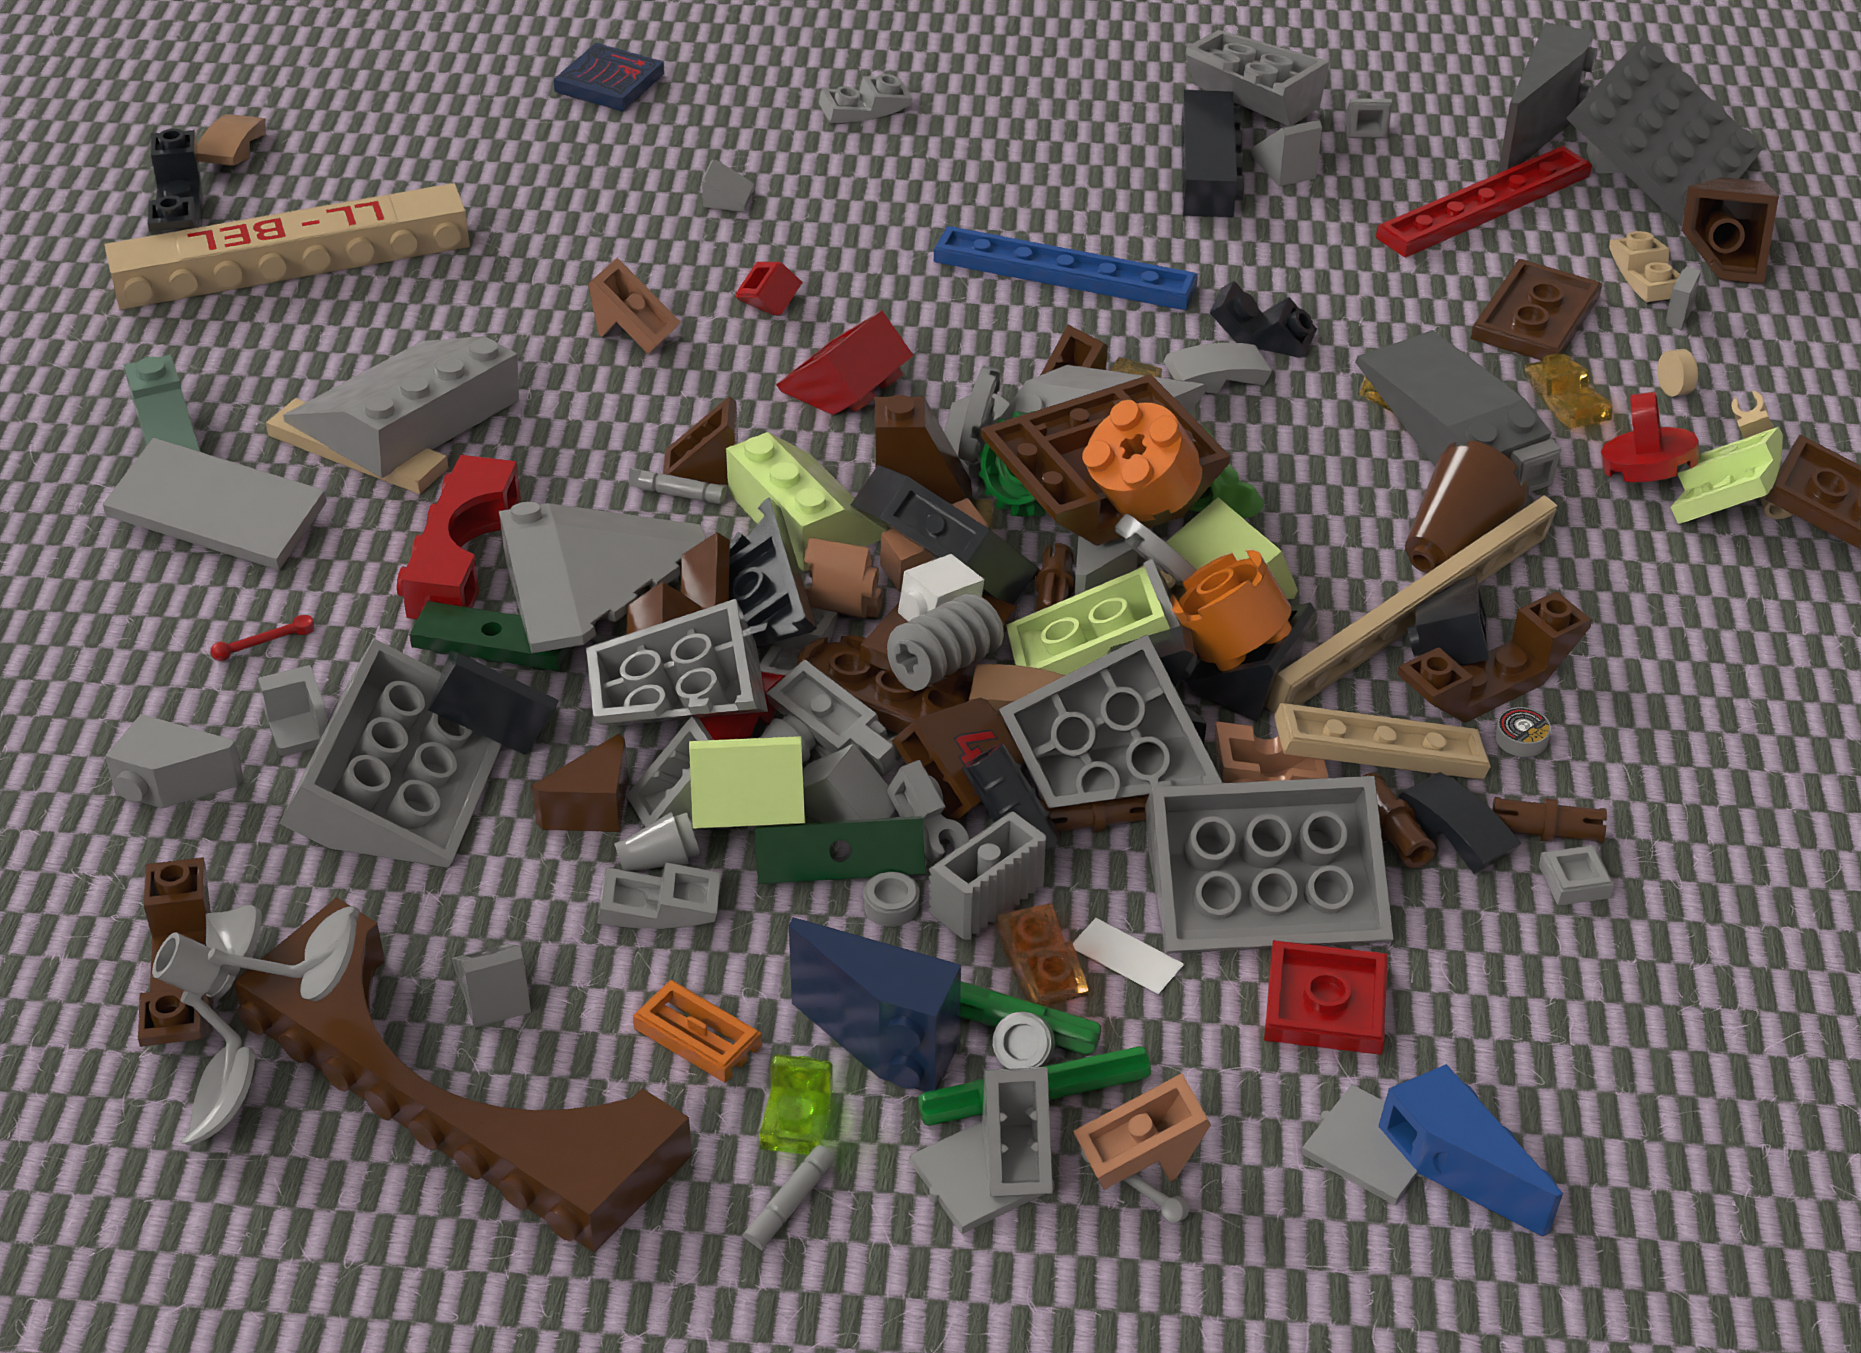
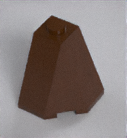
[1681,177,1779,284]
[875,395,973,504]

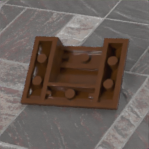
[981,374,1230,546]

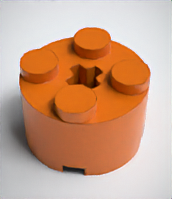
[1082,400,1202,522]
[1170,550,1292,671]

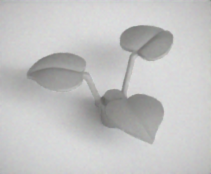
[152,904,360,1145]

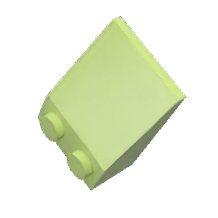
[1006,567,1171,675]

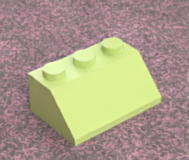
[726,432,887,572]

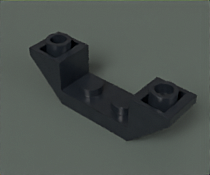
[147,128,203,235]
[850,465,1040,606]

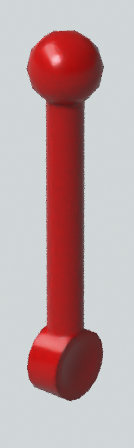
[210,615,314,661]

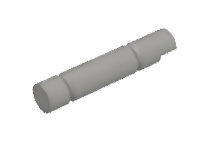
[629,468,726,505]
[742,1145,835,1251]

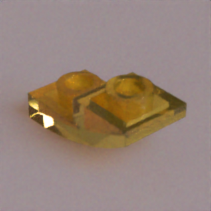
[1525,354,1612,429]

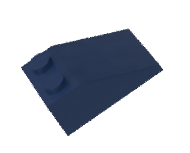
[789,917,961,1092]

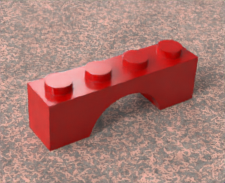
[396,455,521,619]

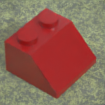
[776,310,914,415]

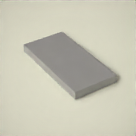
[102,438,327,570]

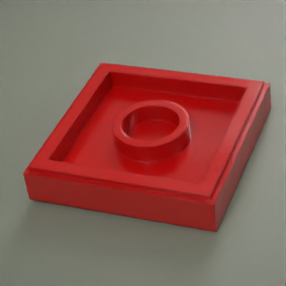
[1264,940,1388,1055]

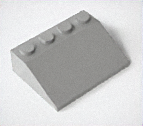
[283,336,519,478]
[279,638,502,868]
[1145,776,1393,954]

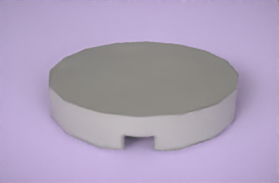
[958,366,1002,463]
[1114,514,1197,590]

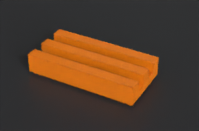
[633,980,762,1083]

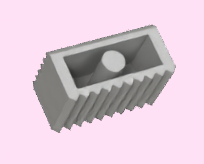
[928,812,1046,940]

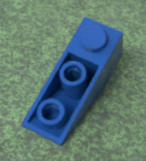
[1378,1064,1563,1236]

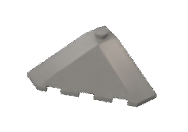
[499,502,706,653]

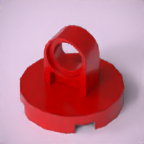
[1601,392,1701,482]

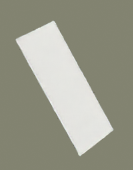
[1069,918,1184,994]

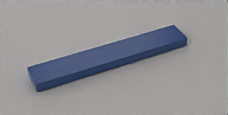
[934,226,1198,311]

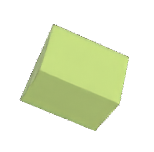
[1165,498,1298,599]
[689,736,805,828]

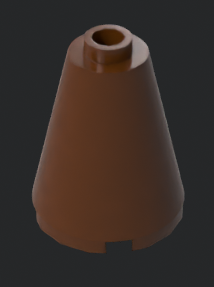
[1405,440,1529,573]

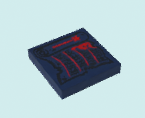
[553,43,665,111]

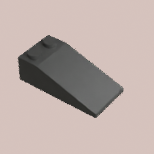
[1498,22,1598,173]
[1355,330,1552,466]

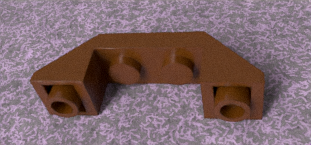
[1397,591,1592,723]
[138,857,213,1047]

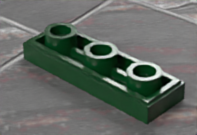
[409,601,570,671]
[755,816,925,884]

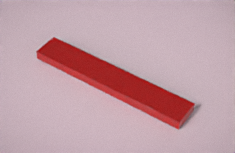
[1376,146,1592,258]

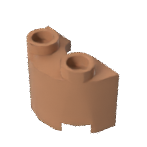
[804,537,883,619]
[1214,722,1328,783]

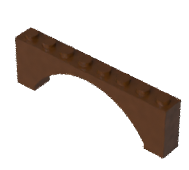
[234,897,692,1253]

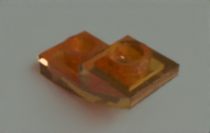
[995,903,1089,1006]

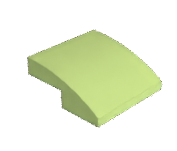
[1670,427,1783,524]

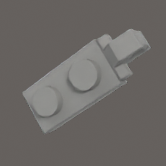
[766,660,898,777]

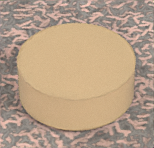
[1657,349,1698,397]

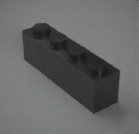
[1181,90,1244,218]

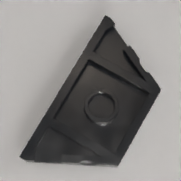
[729,497,817,647]

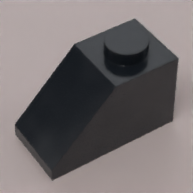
[1408,575,1489,666]

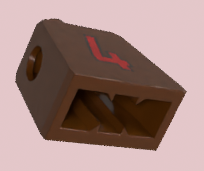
[892,697,1024,822]

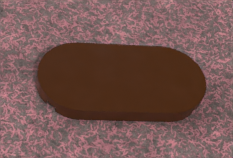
[797,635,973,734]

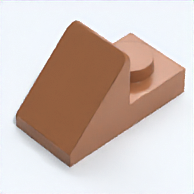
[588,257,681,354]
[1073,1073,1211,1190]

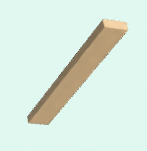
[1266,495,1557,714]

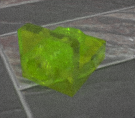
[759,1054,833,1155]

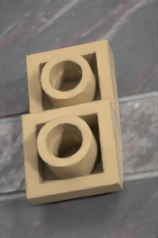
[1609,231,1680,302]

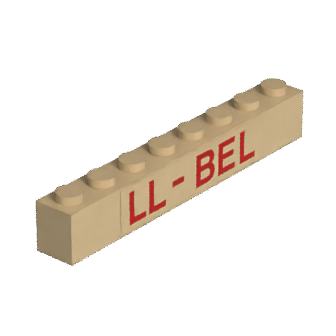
[104,183,470,310]

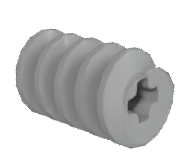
[887,593,1004,691]

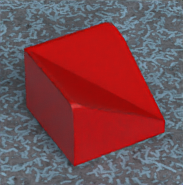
[735,261,803,316]

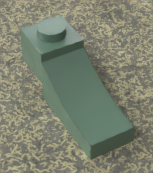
[124,354,200,452]

